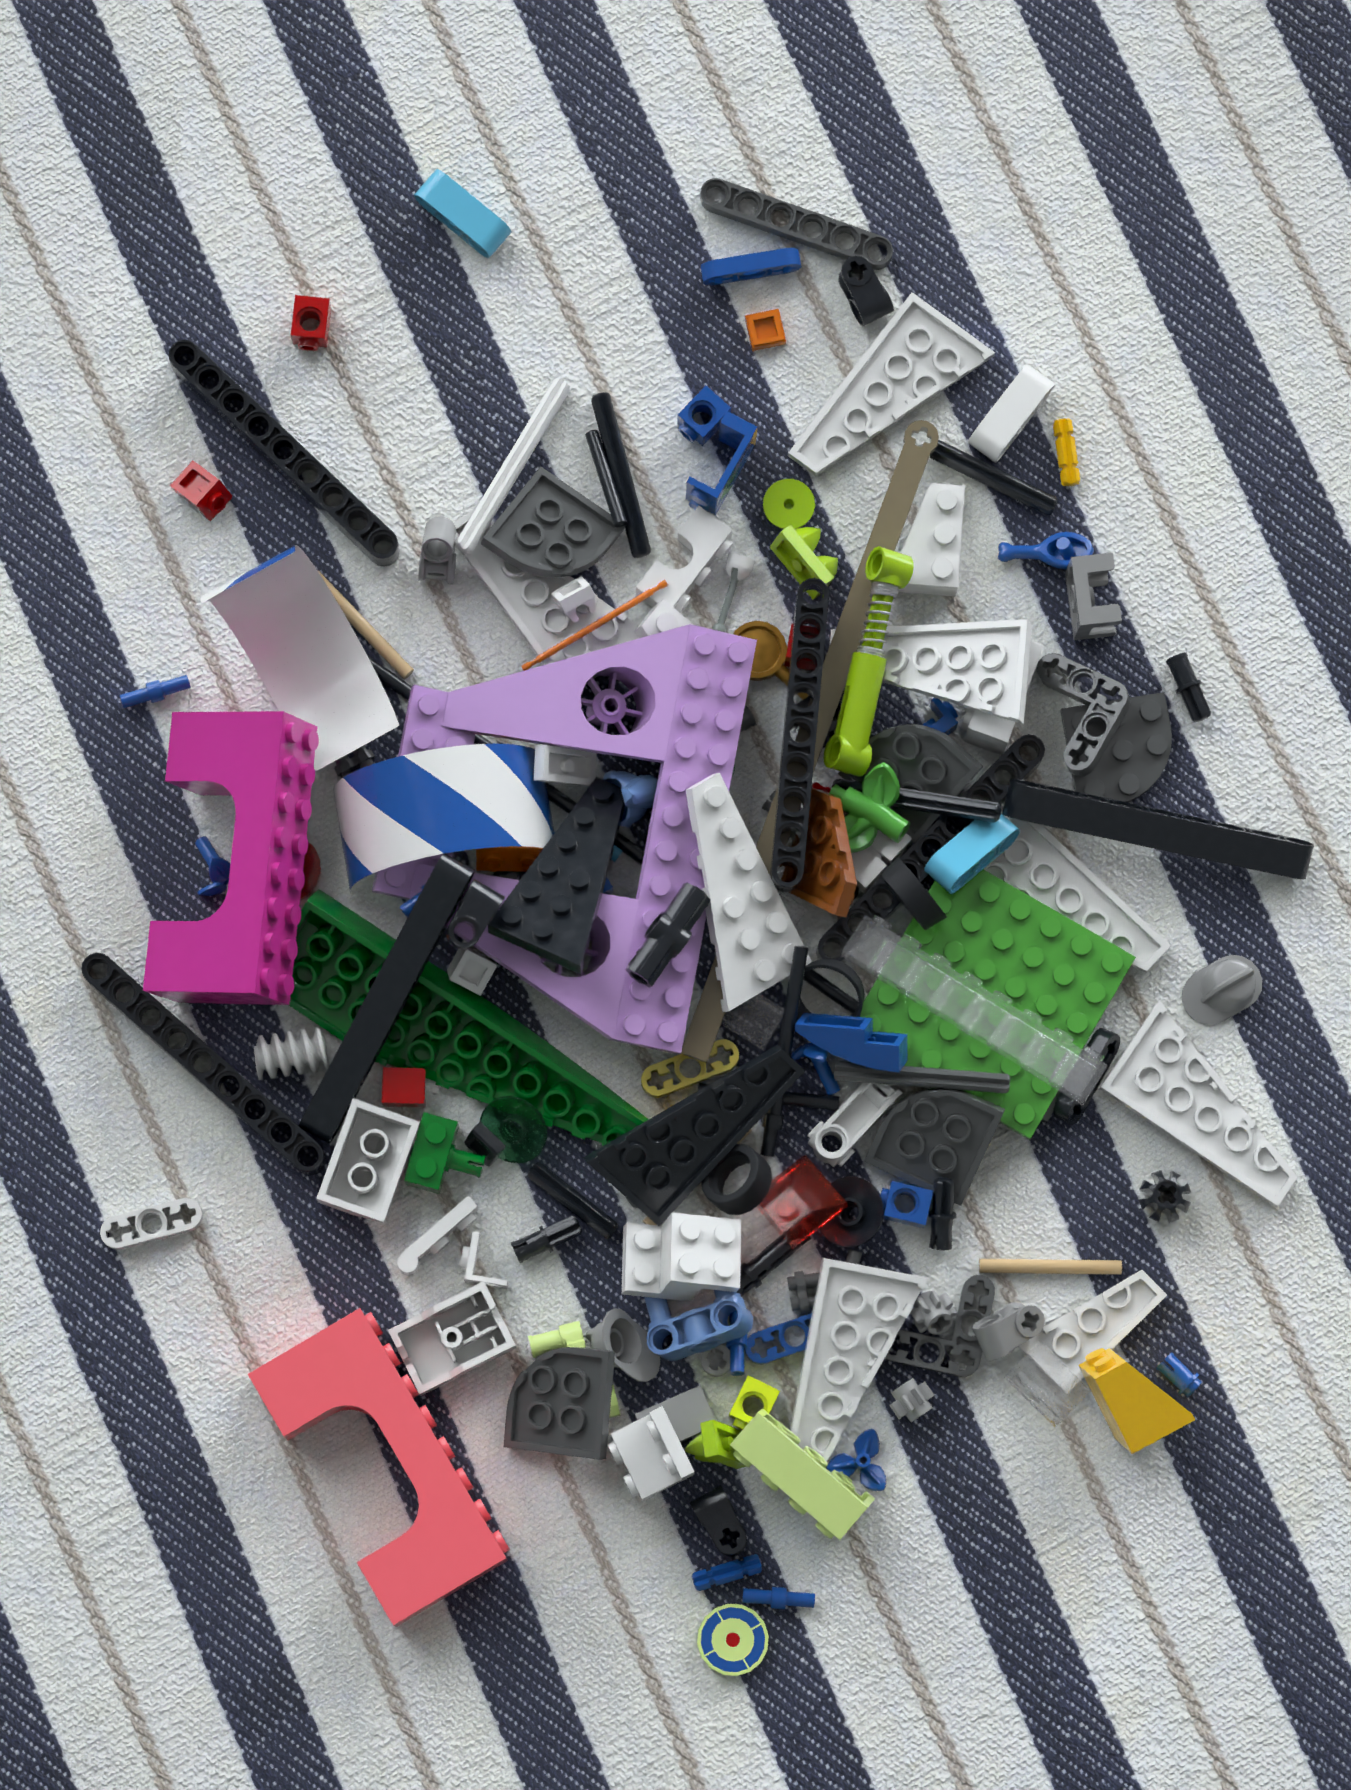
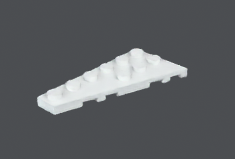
[454,509,639,685]
[686,773,812,1012]
[984,815,1171,973]

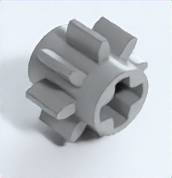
[910,1290,957,1335]
[889,1378,934,1422]

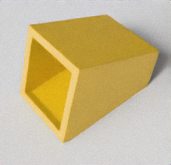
[1078,1348,1195,1454]

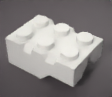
[388,1281,516,1396]

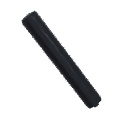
[929,440,1058,515]

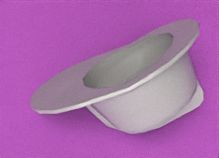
[1182,955,1262,1024]
[586,1308,660,1382]

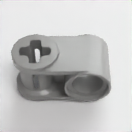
[418,517,456,584]
[972,1302,1045,1361]

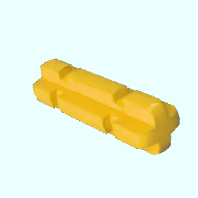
[1053,418,1080,486]

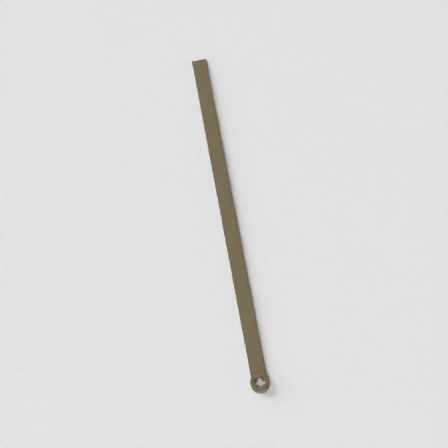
[681,420,939,1063]

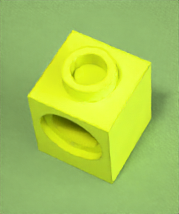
[729,1375,780,1430]

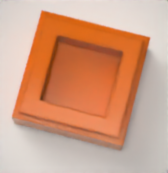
[745,309,786,351]

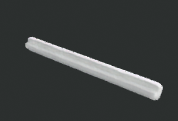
[456,378,570,554]

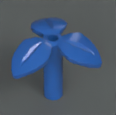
[195,836,230,896]
[791,1043,841,1095]
[826,1429,886,1491]

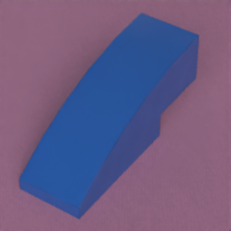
[795,1013,908,1073]

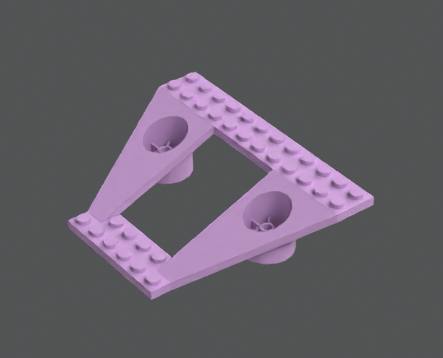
[372,624,757,1054]

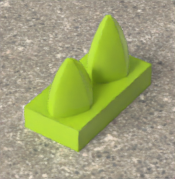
[770,525,838,600]
[685,1420,747,1469]

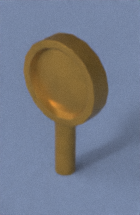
[733,621,809,700]

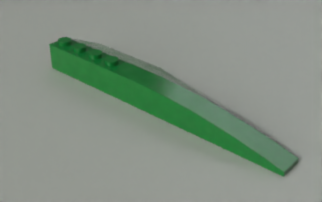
[288,889,649,1146]

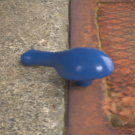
[998,532,1094,570]

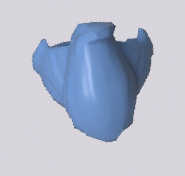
[602,770,658,828]

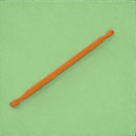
[521,580,668,671]

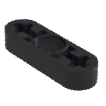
[1054,1028,1120,1125]

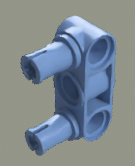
[644,1290,753,1361]

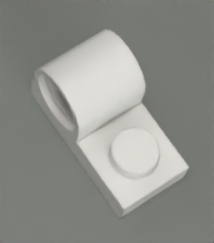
[534,745,597,787]

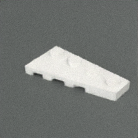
[1018,1270,1167,1395]

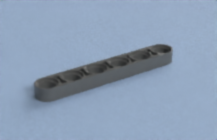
[700,178,893,270]

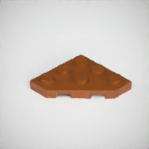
[781,788,857,918]

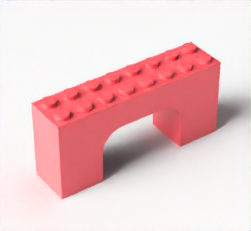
[248,1308,510,1627]

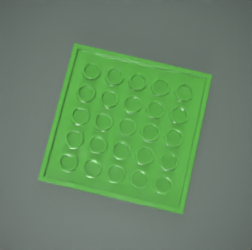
[860,869,1136,1140]

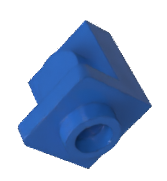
[923,698,958,736]

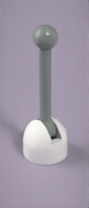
[712,553,755,632]

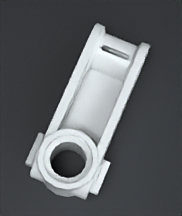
[807,1082,902,1167]

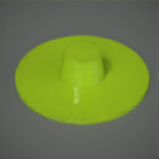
[763,479,815,529]

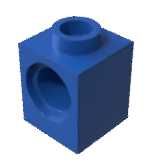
[677,385,731,446]
[881,1181,933,1228]

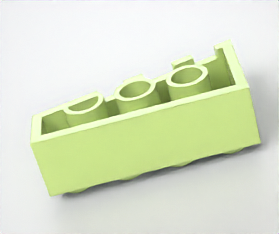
[730,1409,875,1540]

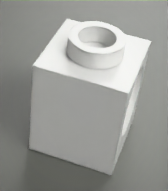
[447,940,497,996]

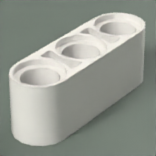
[968,364,1055,463]

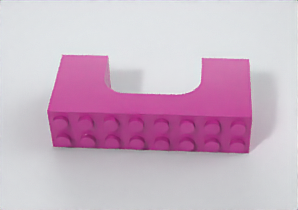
[143,711,319,1005]

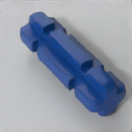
[692,1554,762,1591]

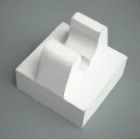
[551,576,596,622]

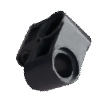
[447,879,505,949]

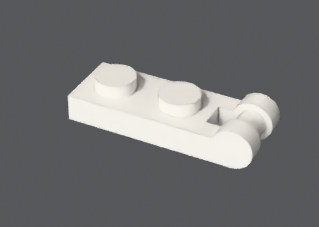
[397,1195,479,1276]

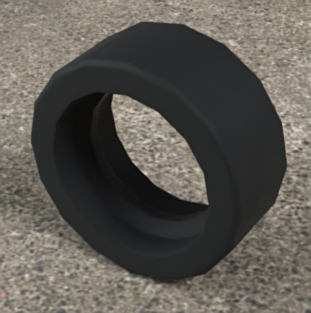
[701,1144,772,1215]

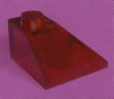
[757,1155,848,1249]

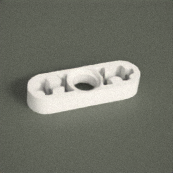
[100,1198,203,1250]

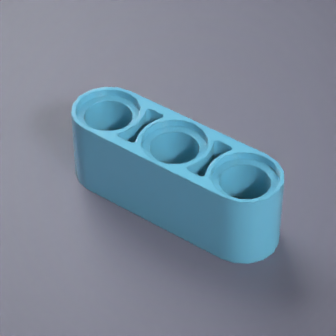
[414,169,512,258]
[924,813,1020,894]

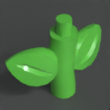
[829,762,910,853]

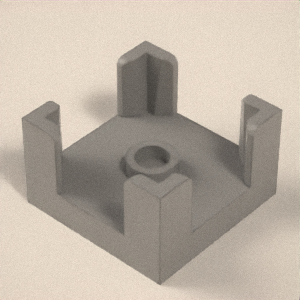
[1065,553,1122,640]

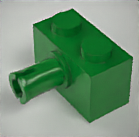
[404,1112,486,1194]

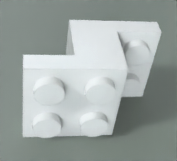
[621,1212,741,1301]
[607,1406,694,1502]

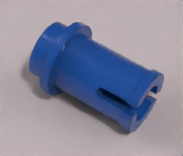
[1156,1352,1203,1398]

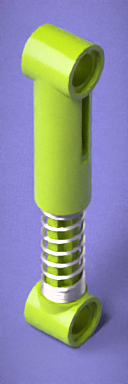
[823,546,914,777]

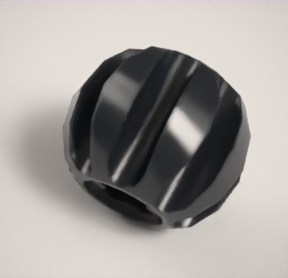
[1139,1170,1191,1223]

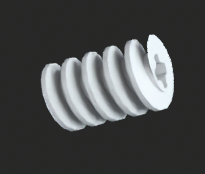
[254,1027,329,1080]

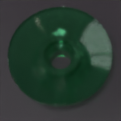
[480,1096,547,1163]

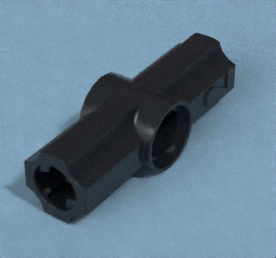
[625,882,711,988]

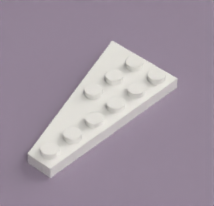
[788,292,995,476]
[829,619,1032,724]
[1100,1001,1298,1208]
[790,1258,929,1462]

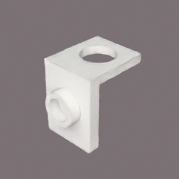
[460,1232,508,1289]

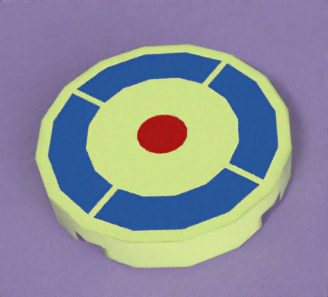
[697,1604,769,1676]

